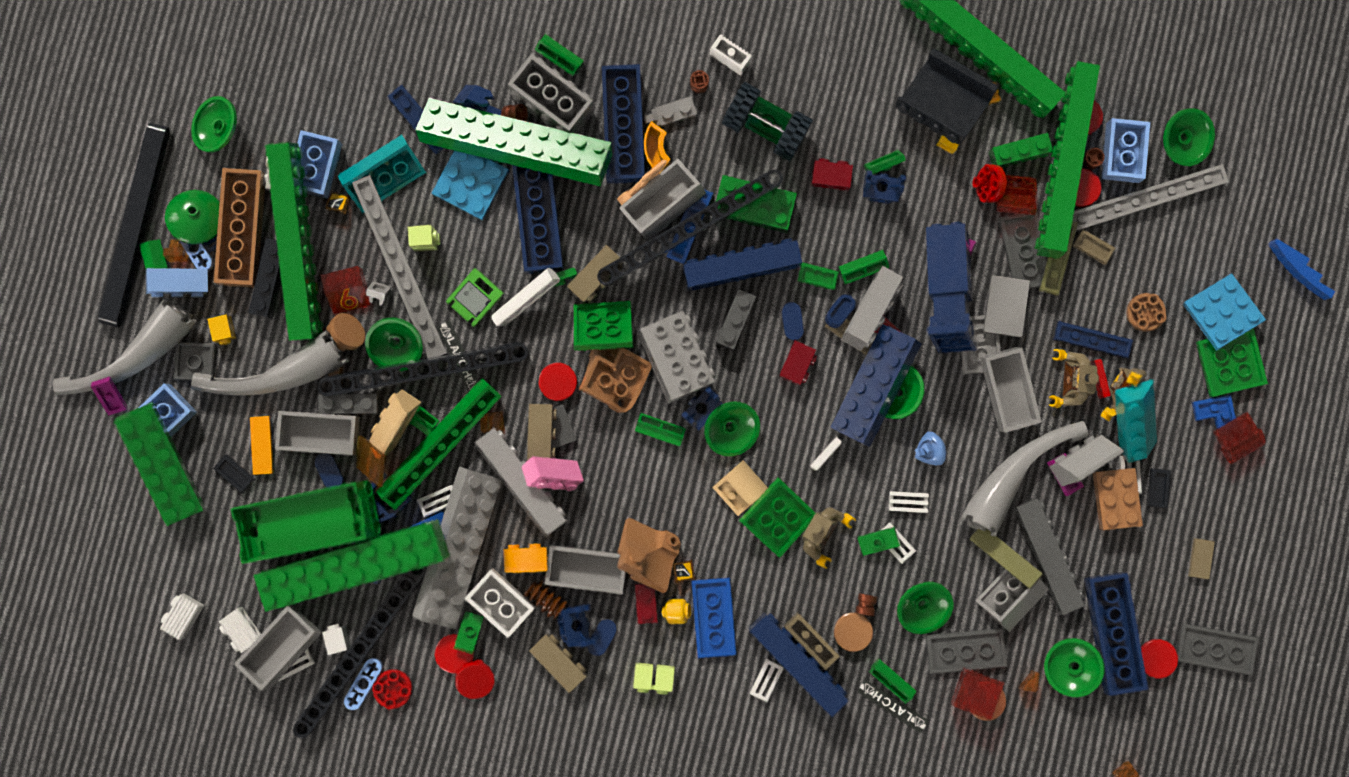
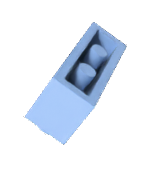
[146,268,208,298]

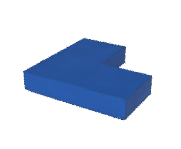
[1192,395,1239,436]

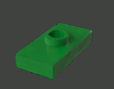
[864,150,906,174]
[797,262,839,291]
[555,267,577,287]
[857,527,901,556]
[454,611,484,654]

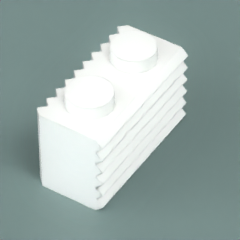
[710,35,751,75]
[160,593,204,640]
[219,607,261,653]

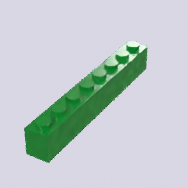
[376,378,502,510]

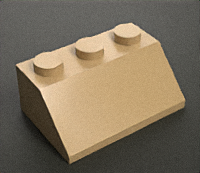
[369,389,421,459]

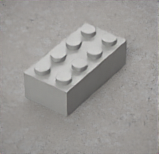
[619,159,706,242]
[841,266,903,351]
[980,347,1042,433]
[275,411,360,456]
[545,545,626,594]
[234,605,322,691]

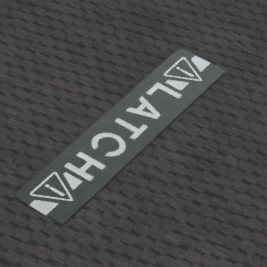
[437,321,479,392]
[857,679,928,733]

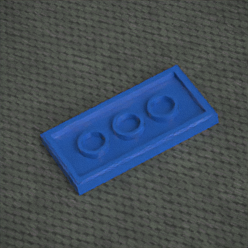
[691,577,736,658]

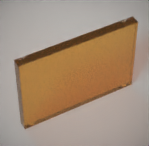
[356,436,385,487]

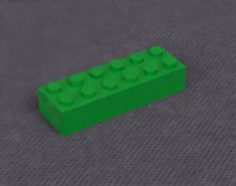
[114,402,204,526]

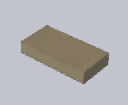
[1072,229,1116,265]
[1188,538,1215,580]

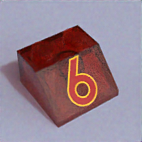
[321,266,371,315]

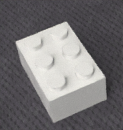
[465,568,536,638]

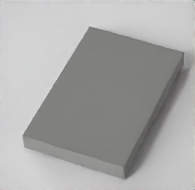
[983,275,1030,338]
[961,315,1000,374]

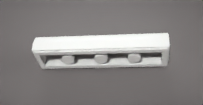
[491,268,560,326]

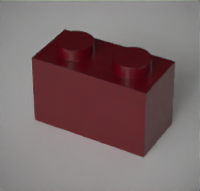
[811,158,853,191]
[778,340,817,386]
[635,583,657,624]

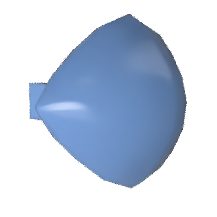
[915,431,946,465]

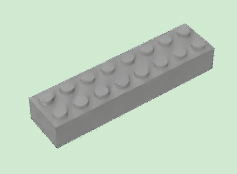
[412,467,502,629]

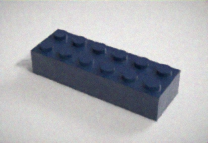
[602,64,645,184]
[512,165,564,274]
[683,238,802,292]
[830,324,922,447]
[1084,572,1148,696]
[748,612,849,717]

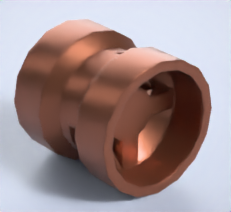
[690,70,709,93]
[501,104,528,121]
[1082,148,1105,170]
[855,593,878,616]

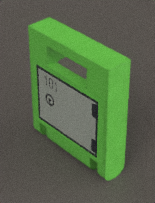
[446,268,505,327]

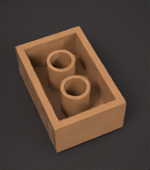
[1093,468,1143,530]

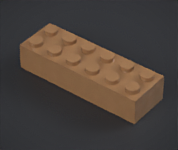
[214,168,265,288]

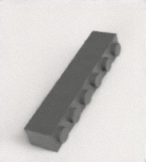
[1013,498,1085,615]

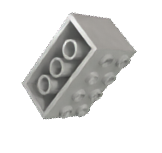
[508,54,595,134]
[638,311,715,404]

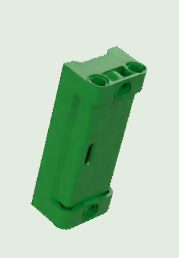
[230,480,380,564]

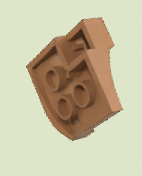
[579,348,652,413]
[617,518,680,593]

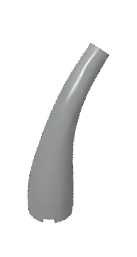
[53,298,197,396]
[191,330,349,395]
[961,421,1088,536]

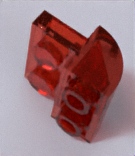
[994,175,1037,215]
[1212,412,1266,465]

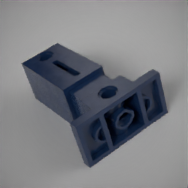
[926,222,977,353]

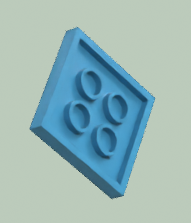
[431,151,509,221]
[1183,273,1266,351]

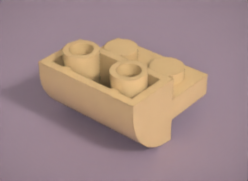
[712,460,768,516]

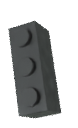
[716,289,756,351]
[318,394,381,415]

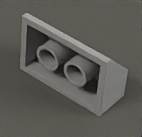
[1050,435,1123,486]
[976,569,1049,632]

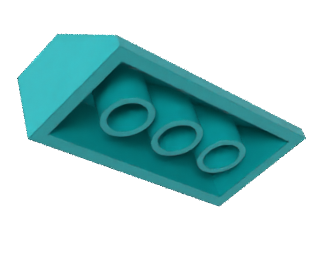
[337,135,426,213]
[1115,380,1157,463]

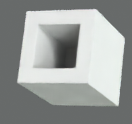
[322,624,350,655]

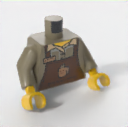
[1049,349,1099,408]
[1101,368,1147,421]
[802,508,856,569]

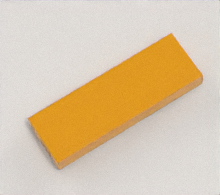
[250,416,274,475]

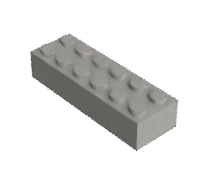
[475,428,566,538]

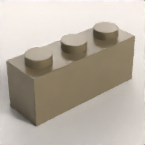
[567,245,624,304]
[527,404,557,461]
[783,612,840,670]
[529,633,587,693]

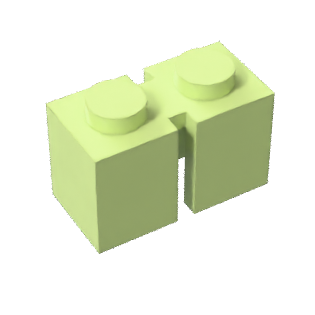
[408,225,440,252]
[633,663,674,694]

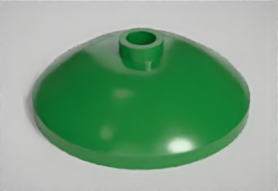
[191,96,237,153]
[1163,108,1215,166]
[165,190,220,244]
[365,318,423,372]
[885,366,925,419]
[704,401,760,456]
[897,582,954,634]
[1044,638,1104,697]

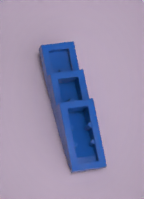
[666,189,713,264]
[1268,239,1336,300]

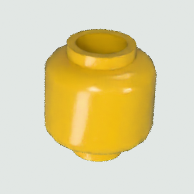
[662,599,691,624]

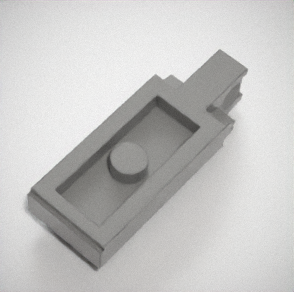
[643,96,697,127]

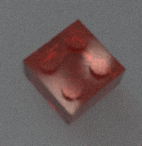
[950,667,1004,720]

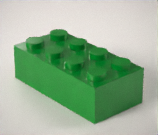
[716,175,797,234]

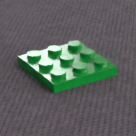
[574,301,633,351]
[1196,328,1268,397]
[739,477,816,558]

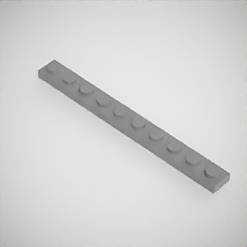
[1072,164,1229,231]
[352,175,447,358]

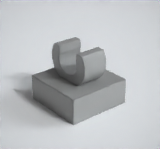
[366,281,391,306]

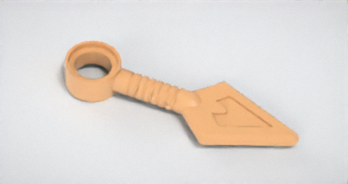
[617,160,667,206]

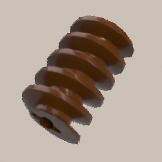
[523,580,567,620]

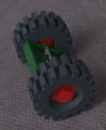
[722,82,813,162]

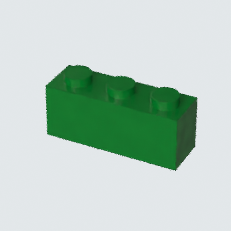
[988,133,1053,168]

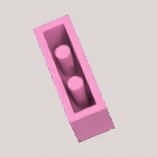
[521,456,584,491]

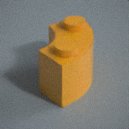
[644,121,671,175]
[503,543,547,573]

